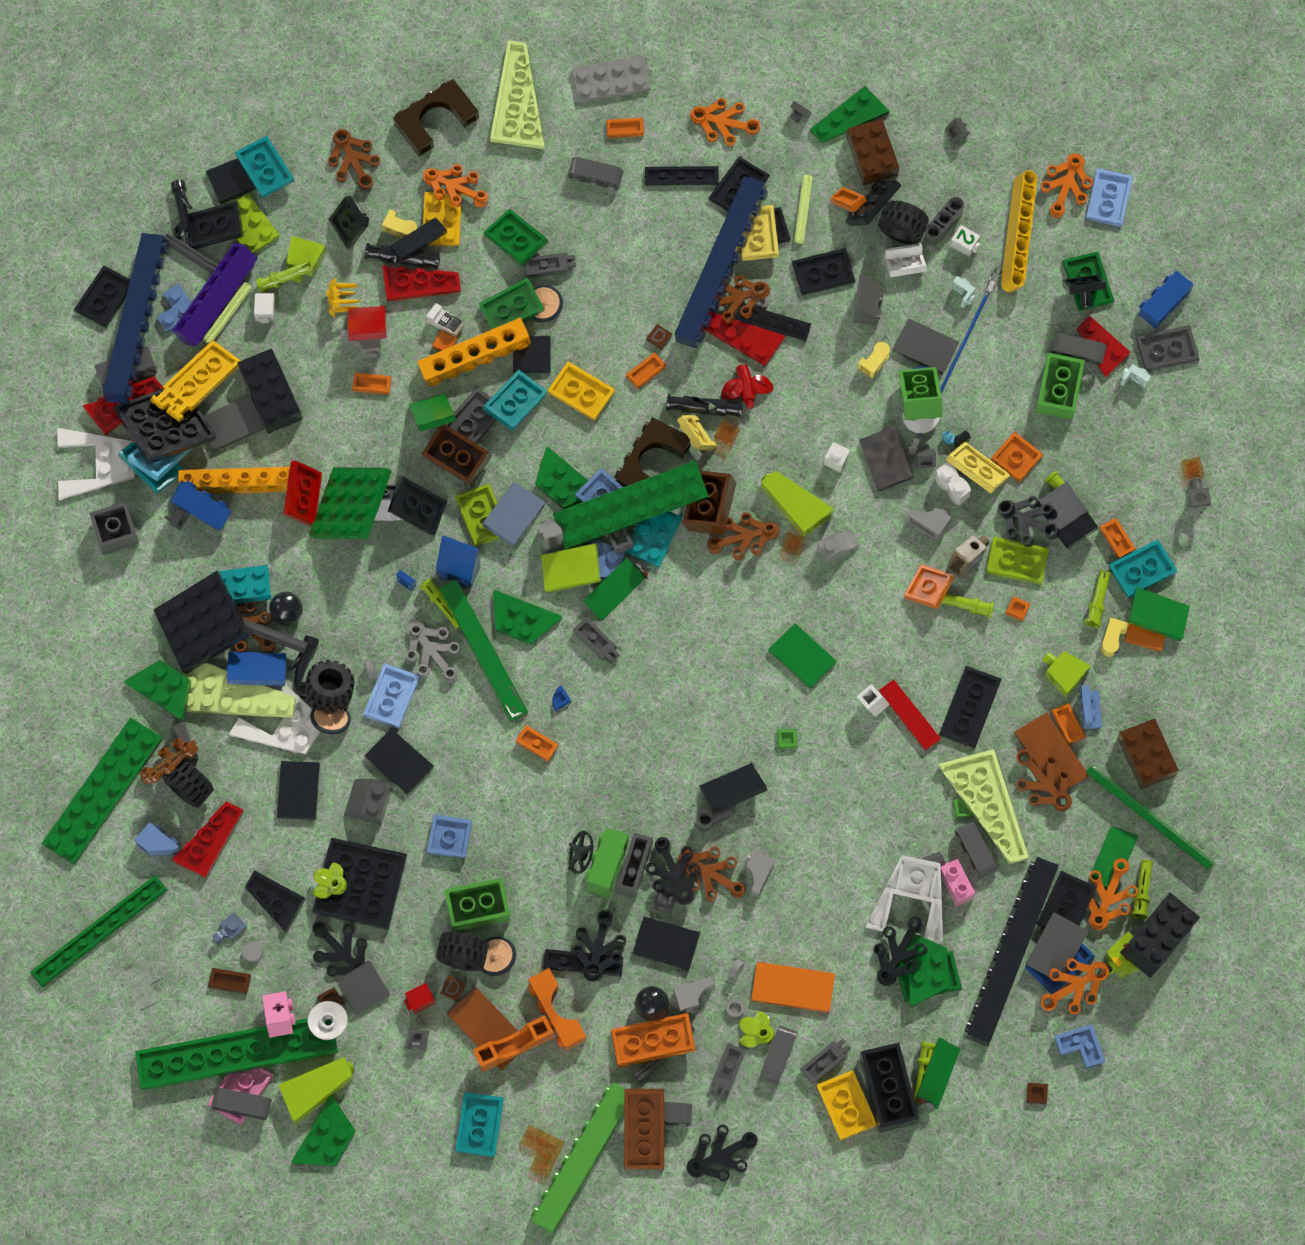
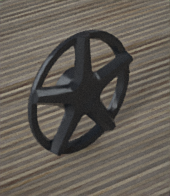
[568,830,594,874]

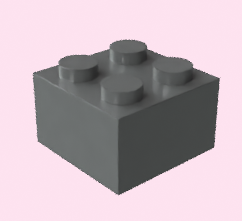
[89,502,139,555]

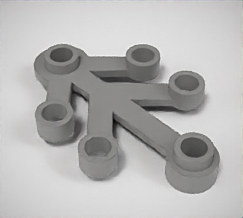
[406,621,460,683]

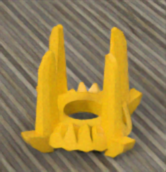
[326,278,361,317]

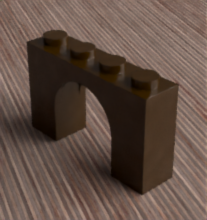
[393,79,479,157]
[614,417,691,487]

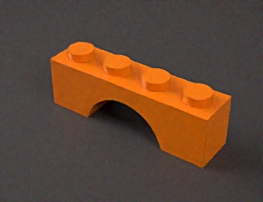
[527,968,586,1051]
[473,1015,554,1072]

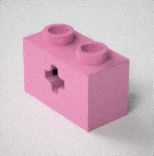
[941,859,975,907]
[263,991,296,1038]

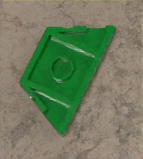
[535,446,589,509]
[493,590,562,645]
[124,660,192,721]
[907,934,949,1007]
[291,1096,356,1166]

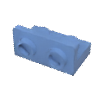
[1079,685,1102,729]

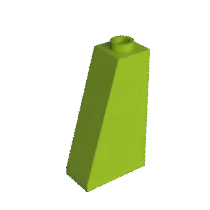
[760,470,834,538]
[278,1057,355,1124]

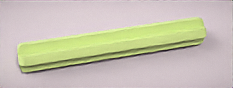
[794,175,813,244]
[203,283,252,344]

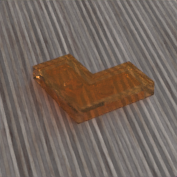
[520,1125,565,1178]

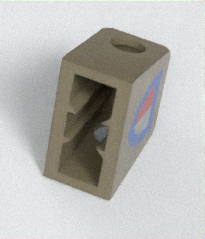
[947,536,989,579]

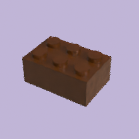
[846,119,899,185]
[421,424,492,487]
[683,470,736,535]
[1117,718,1179,790]

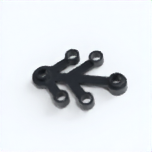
[998,496,1060,548]
[645,837,701,905]
[572,910,626,982]
[873,916,928,986]
[312,920,368,977]
[686,1125,758,1182]

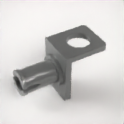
[1188,478,1211,507]

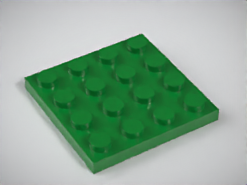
[309,467,392,540]

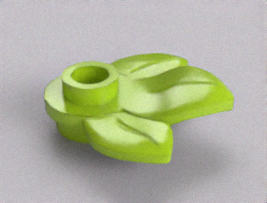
[312,863,347,898]
[739,1011,775,1048]

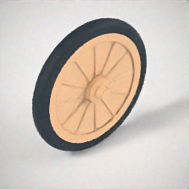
[531,285,563,323]
[310,706,351,734]
[481,936,516,976]

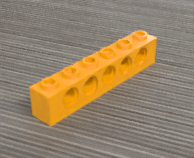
[417,317,531,386]
[179,467,290,494]

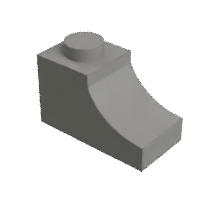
[342,330,381,358]
[906,507,951,541]
[538,519,563,551]
[816,530,859,565]
[744,850,775,898]
[673,977,714,1015]

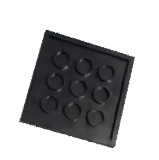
[113,389,217,464]
[153,571,250,674]
[312,838,408,930]

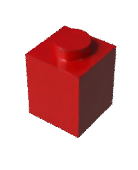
[403,983,435,1014]

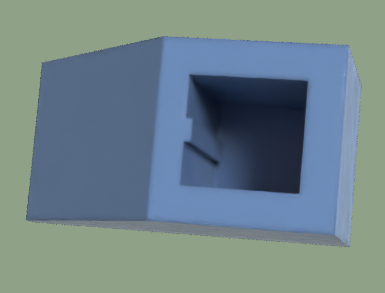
[134,822,181,856]

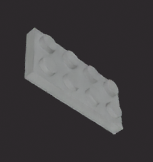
[572,56,651,103]

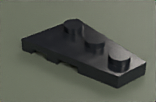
[245,870,306,932]

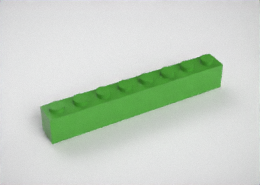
[531,1082,624,1235]

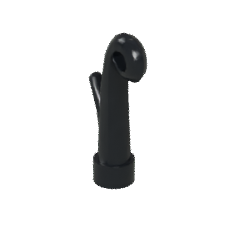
[171,180,192,239]
[287,635,319,698]

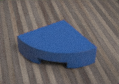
[552,686,572,712]

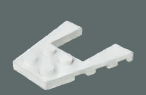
[57,428,135,501]
[229,684,320,755]
[866,855,943,945]

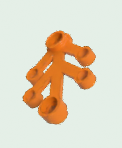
[690,98,760,146]
[1040,153,1093,218]
[423,164,488,207]
[1089,858,1138,930]
[1040,958,1109,1014]

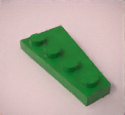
[810,86,889,144]

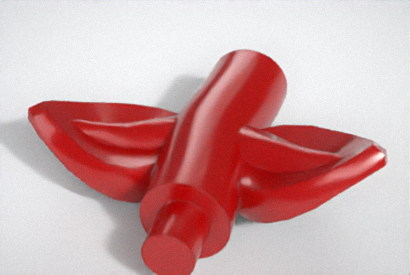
[721,364,774,409]

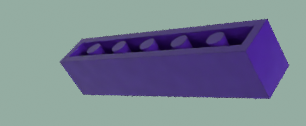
[172,243,258,346]

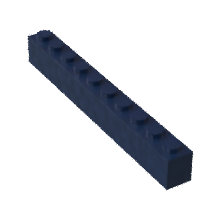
[674,176,768,349]
[103,233,168,404]

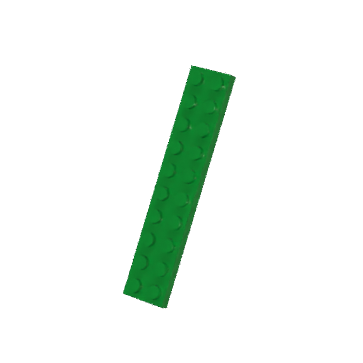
[135,1018,338,1091]

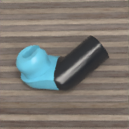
[942,430,971,447]

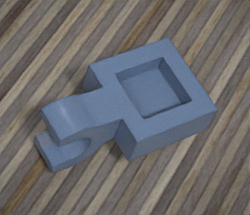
[212,912,247,945]

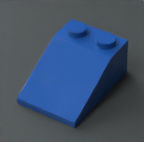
[436,535,481,588]

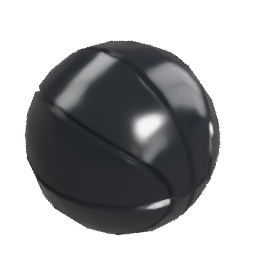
[269,591,303,625]
[635,986,669,1021]

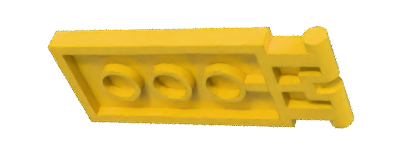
[150,340,241,422]

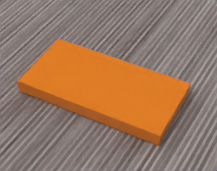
[751,962,835,1013]
[611,1013,696,1068]

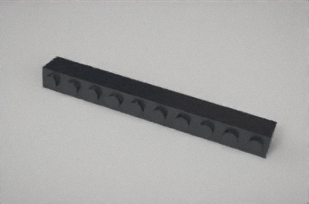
[964,857,1059,1047]

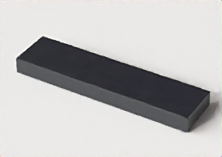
[645,166,719,186]
[735,303,812,342]
[543,949,624,977]

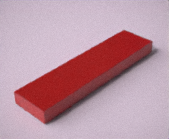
[878,679,941,751]

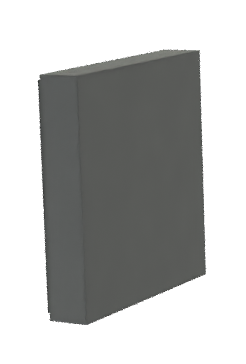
[336,960,390,1015]

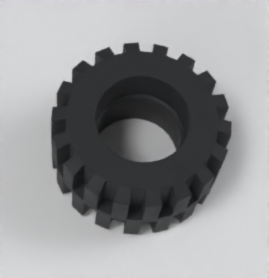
[878,201,929,244]
[304,660,355,713]
[162,759,214,808]
[436,932,489,971]

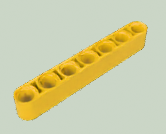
[1001,170,1037,293]

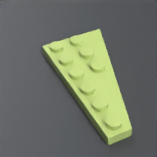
[490,40,545,150]
[183,663,296,718]
[938,749,1029,864]

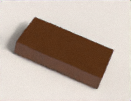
[208,968,251,994]

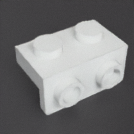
[885,243,927,277]

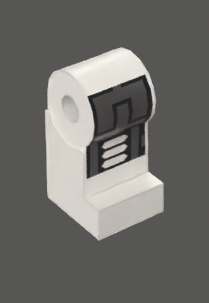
[426,303,464,337]

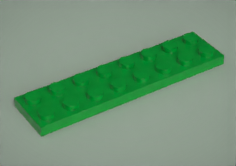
[552,461,709,550]
[41,717,163,865]

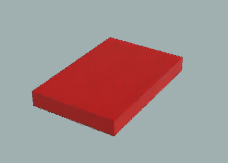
[348,306,387,341]
[283,460,322,526]

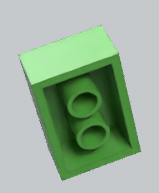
[1036,353,1085,420]
[899,367,943,421]
[585,827,629,898]
[444,878,511,932]

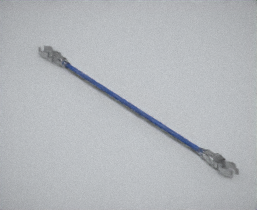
[906,263,1003,466]

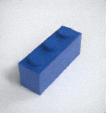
[1139,270,1194,329]
[169,480,232,531]

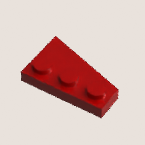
[1076,315,1131,378]

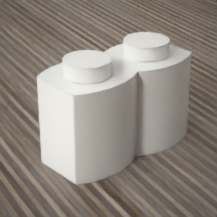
[935,463,971,505]

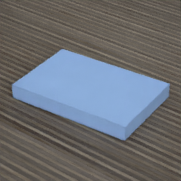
[1086,168,1133,227]
[363,663,420,729]

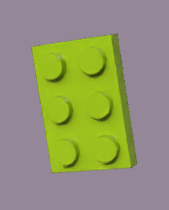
[236,194,280,254]

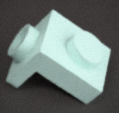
[952,276,976,309]
[1120,364,1151,388]

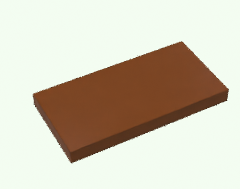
[1014,712,1089,791]
[447,987,518,1071]
[624,1089,665,1170]

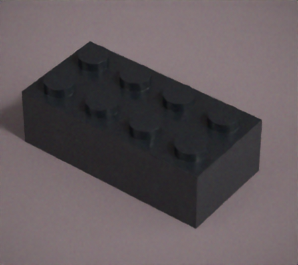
[237,348,303,434]
[1120,892,1200,978]
[859,1042,919,1133]

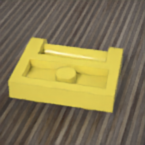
[677,415,717,452]

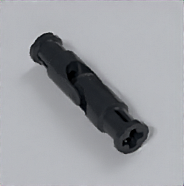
[364,243,441,269]
[666,394,743,418]

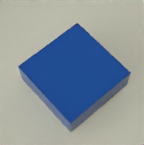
[396,570,416,591]

